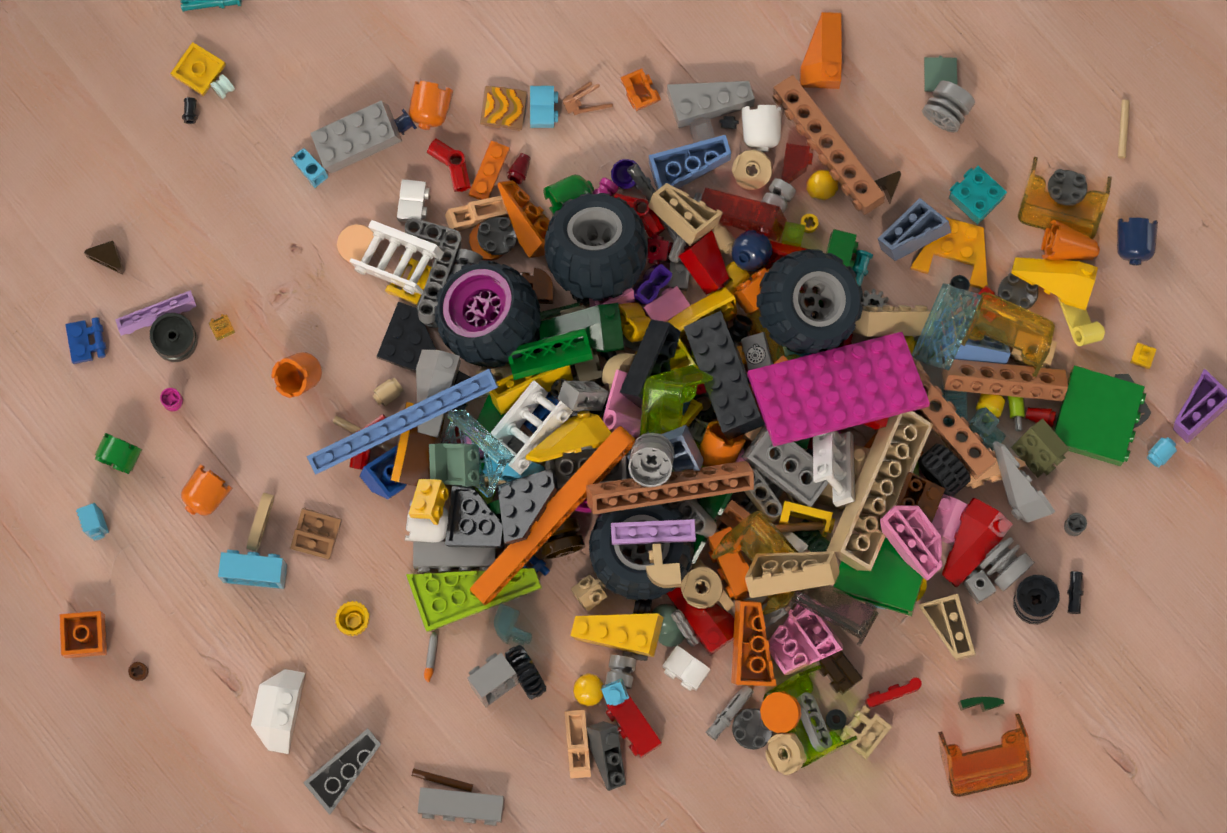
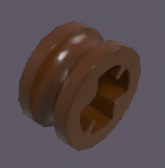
[128,662,149,681]

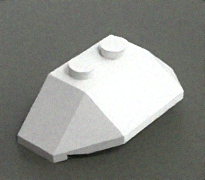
[251,669,305,754]

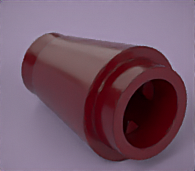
[507,153,531,184]

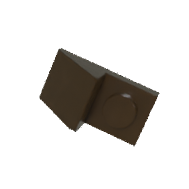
[862,171,901,204]

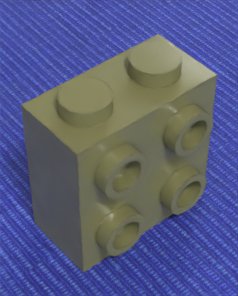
[1011,419,1070,478]

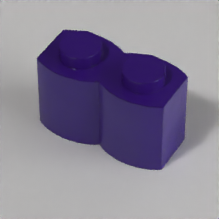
[632,264,672,304]

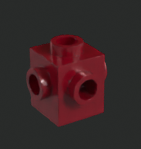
[647,235,673,265]

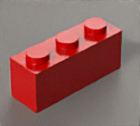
[605,692,662,758]

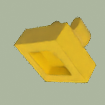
[1130,342,1157,369]

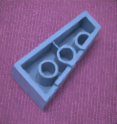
[649,135,731,190]

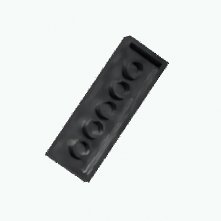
[684,311,765,440]

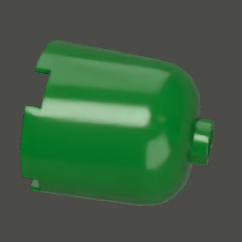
[543,174,594,215]

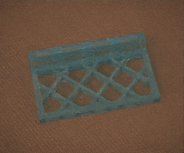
[912,283,982,371]
[441,409,515,498]

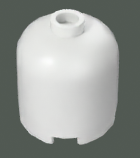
[742,105,781,153]
[405,500,449,542]

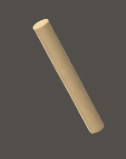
[1118,100,1130,159]

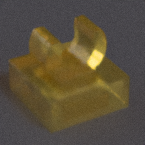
[209,314,235,341]

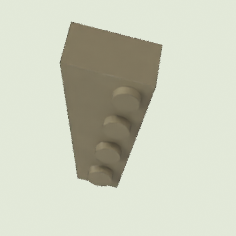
[560,305,604,386]

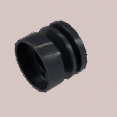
[1013,575,1060,625]

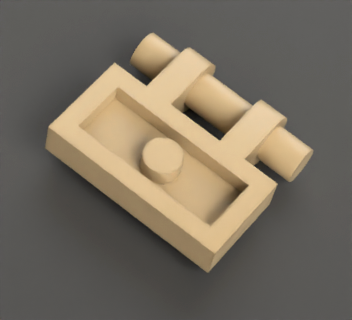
[838,705,892,759]

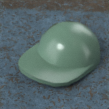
[651,604,685,647]

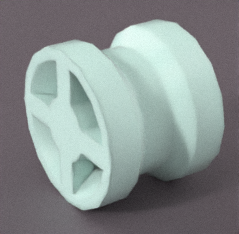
[210,74,235,99]

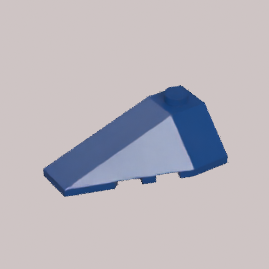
[359,445,407,500]

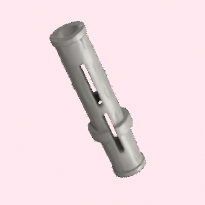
[705,685,754,741]

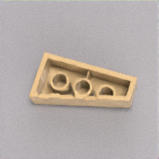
[853,305,935,336]
[745,551,840,598]

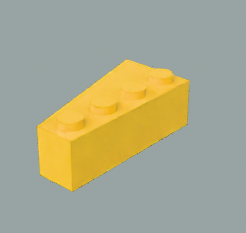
[570,613,664,657]

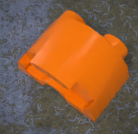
[620,68,661,111]

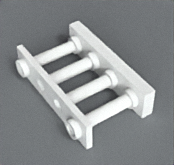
[349,220,444,295]
[481,380,573,475]
[813,431,855,507]

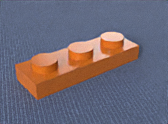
[469,140,510,200]

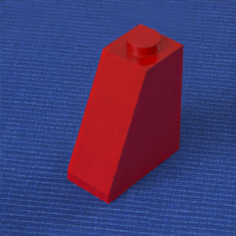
[678,230,729,295]

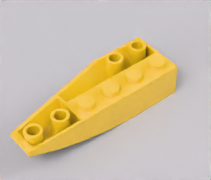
[635,287,737,354]

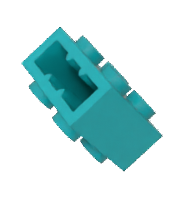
[949,166,1007,225]

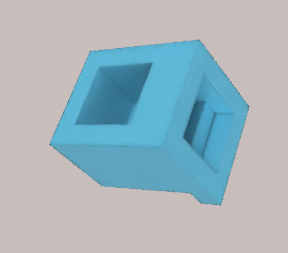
[601,678,629,706]

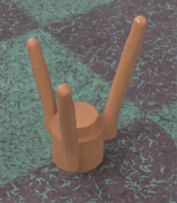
[562,82,613,116]

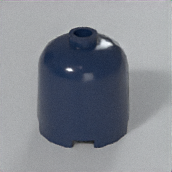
[1117,218,1158,266]

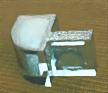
[969,407,1006,451]
[494,603,533,645]

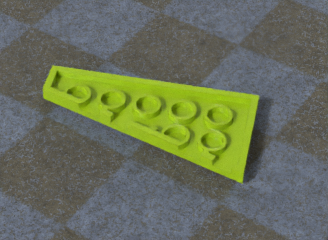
[406,568,542,632]

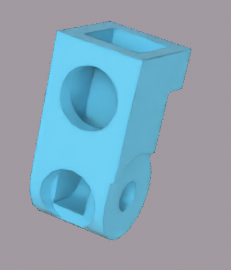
[291,148,329,188]

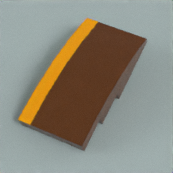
[390,402,445,487]

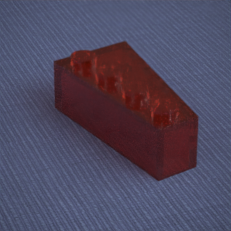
[701,187,787,242]

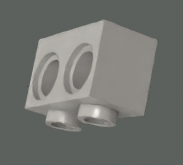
[558,381,609,411]

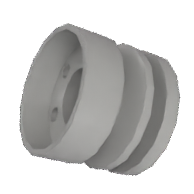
[922,80,975,133]
[628,433,675,487]
[979,537,1035,592]

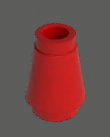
[1025,407,1057,428]

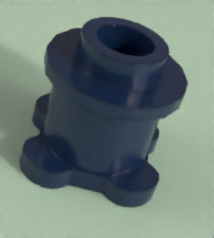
[394,109,417,135]

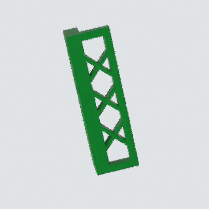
[508,328,593,380]

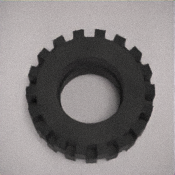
[918,443,971,497]

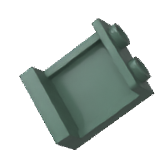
[429,443,480,487]

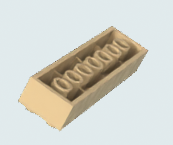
[826,411,933,571]

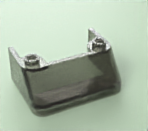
[789,585,879,646]

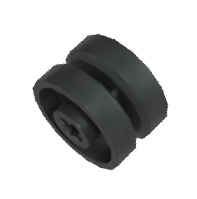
[150,313,198,362]

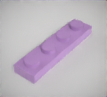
[115,290,197,336]
[611,519,696,545]

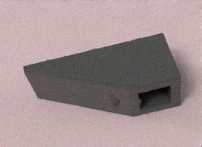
[586,721,626,791]

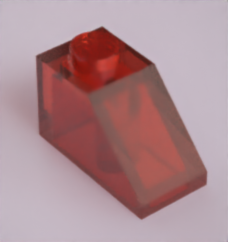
[782,143,813,184]

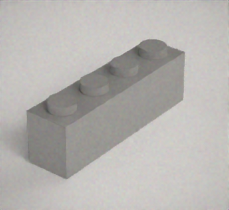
[413,542,496,573]
[417,787,504,826]

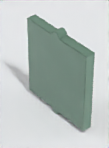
[924,56,957,92]

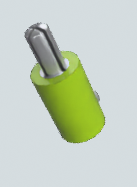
[1007,396,1025,431]

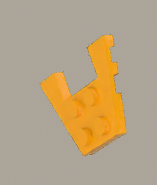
[911,217,988,289]

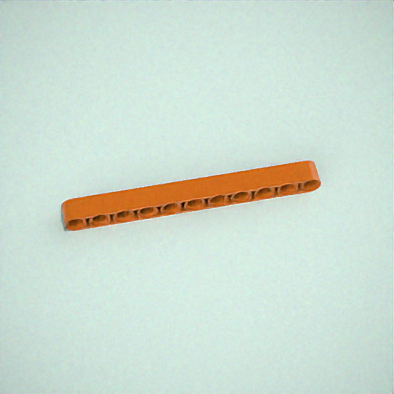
[470,426,636,605]

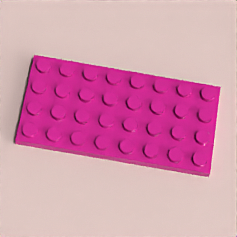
[747,332,930,447]

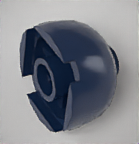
[731,230,773,272]

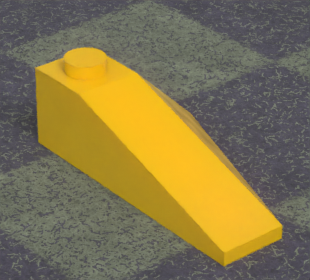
[1011,257,1098,310]
[526,411,611,462]

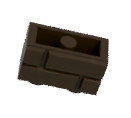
[817,651,863,695]

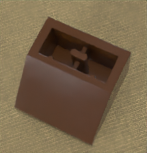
[895,472,945,523]

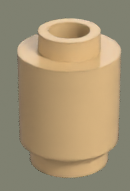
[712,223,735,254]
[373,378,404,406]

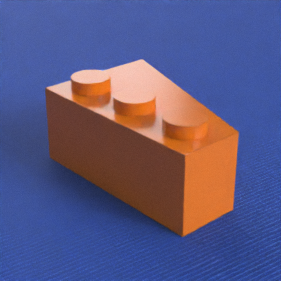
[708,526,750,601]

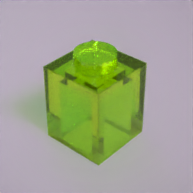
[781,221,805,247]

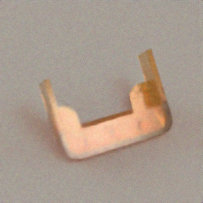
[938,713,1032,797]

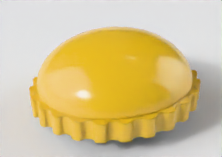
[335,601,370,636]

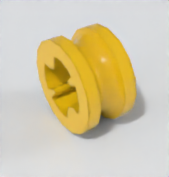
[800,214,819,233]

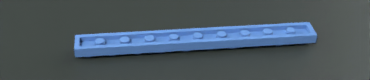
[306,369,499,475]

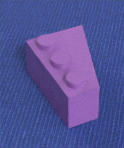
[1173,368,1227,444]

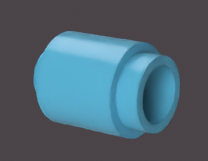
[1147,437,1177,468]

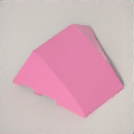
[768,593,843,675]

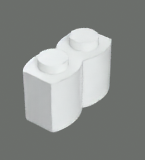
[397,179,430,222]
[663,646,711,691]

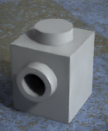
[964,570,996,604]

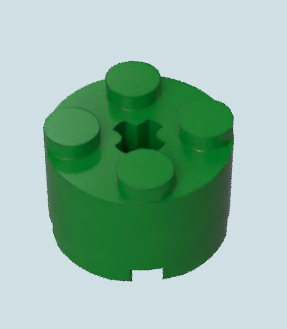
[95,433,143,474]

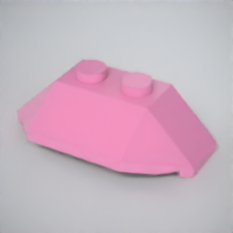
[880,505,942,580]

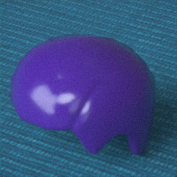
[611,159,641,189]

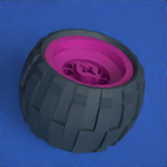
[434,261,541,367]

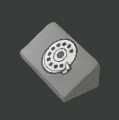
[741,332,773,370]

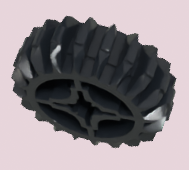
[505,645,546,700]

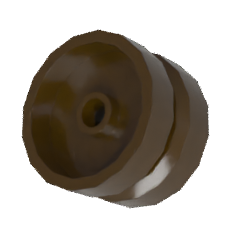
[540,518,586,560]

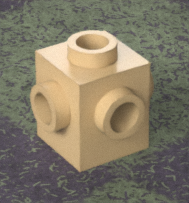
[571,574,607,611]

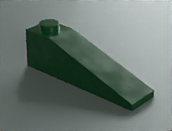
[539,303,624,352]
[692,493,732,564]

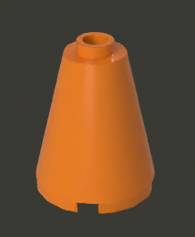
[1041,220,1100,260]

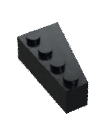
[620,319,680,413]

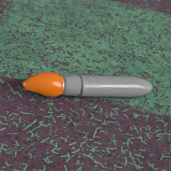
[424,632,437,682]

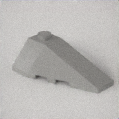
[416,350,461,438]
[992,441,1055,523]

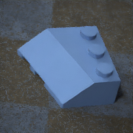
[940,308,1011,364]

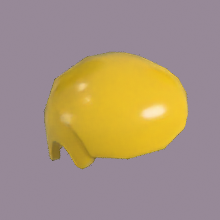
[806,170,839,200]
[573,673,604,706]

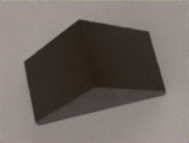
[84,241,125,275]

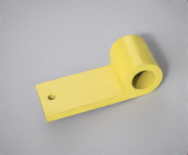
[1057,296,1105,346]

